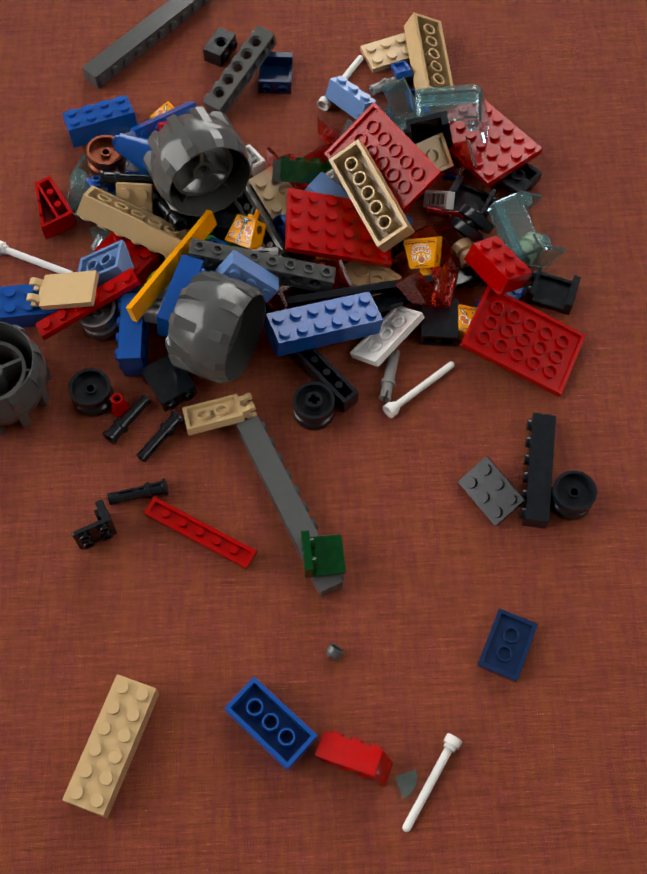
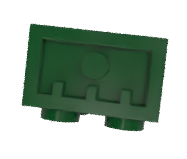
[301,530,346,578]

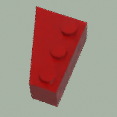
[34,176,77,240]
[314,730,393,787]

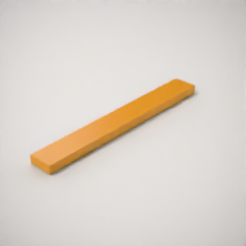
[126,210,217,322]

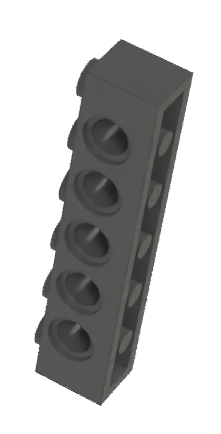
[203,25,277,115]

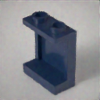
[258,52,293,94]

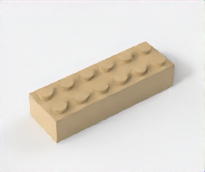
[404,12,455,109]
[329,139,414,252]
[76,185,189,258]
[62,674,159,819]

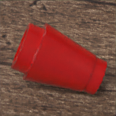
[111,393,130,417]

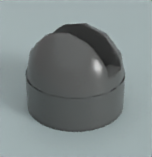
[326,643,344,661]

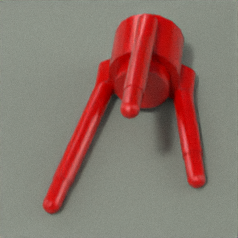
[426,206,463,235]

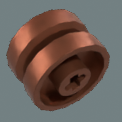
[86,135,126,176]

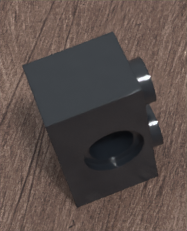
[203,27,237,67]

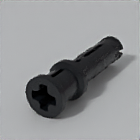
[100,170,154,186]
[153,190,188,232]
[102,395,151,445]
[136,411,185,463]
[107,478,169,505]

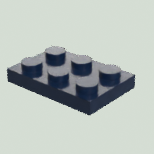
[477,608,538,682]

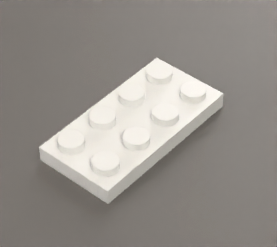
[350,306,424,367]

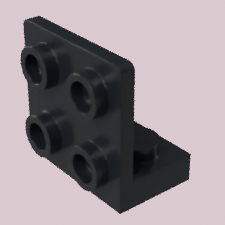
[71,499,117,549]

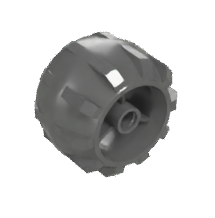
[143,107,253,217]
[165,271,266,384]
[0,322,52,435]

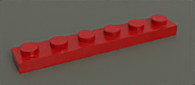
[35,268,141,340]
[144,497,257,570]

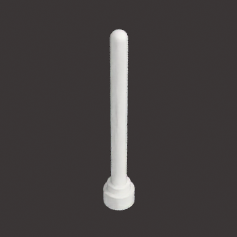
[317,55,363,111]
[0,240,73,274]
[383,361,455,418]
[402,733,462,832]

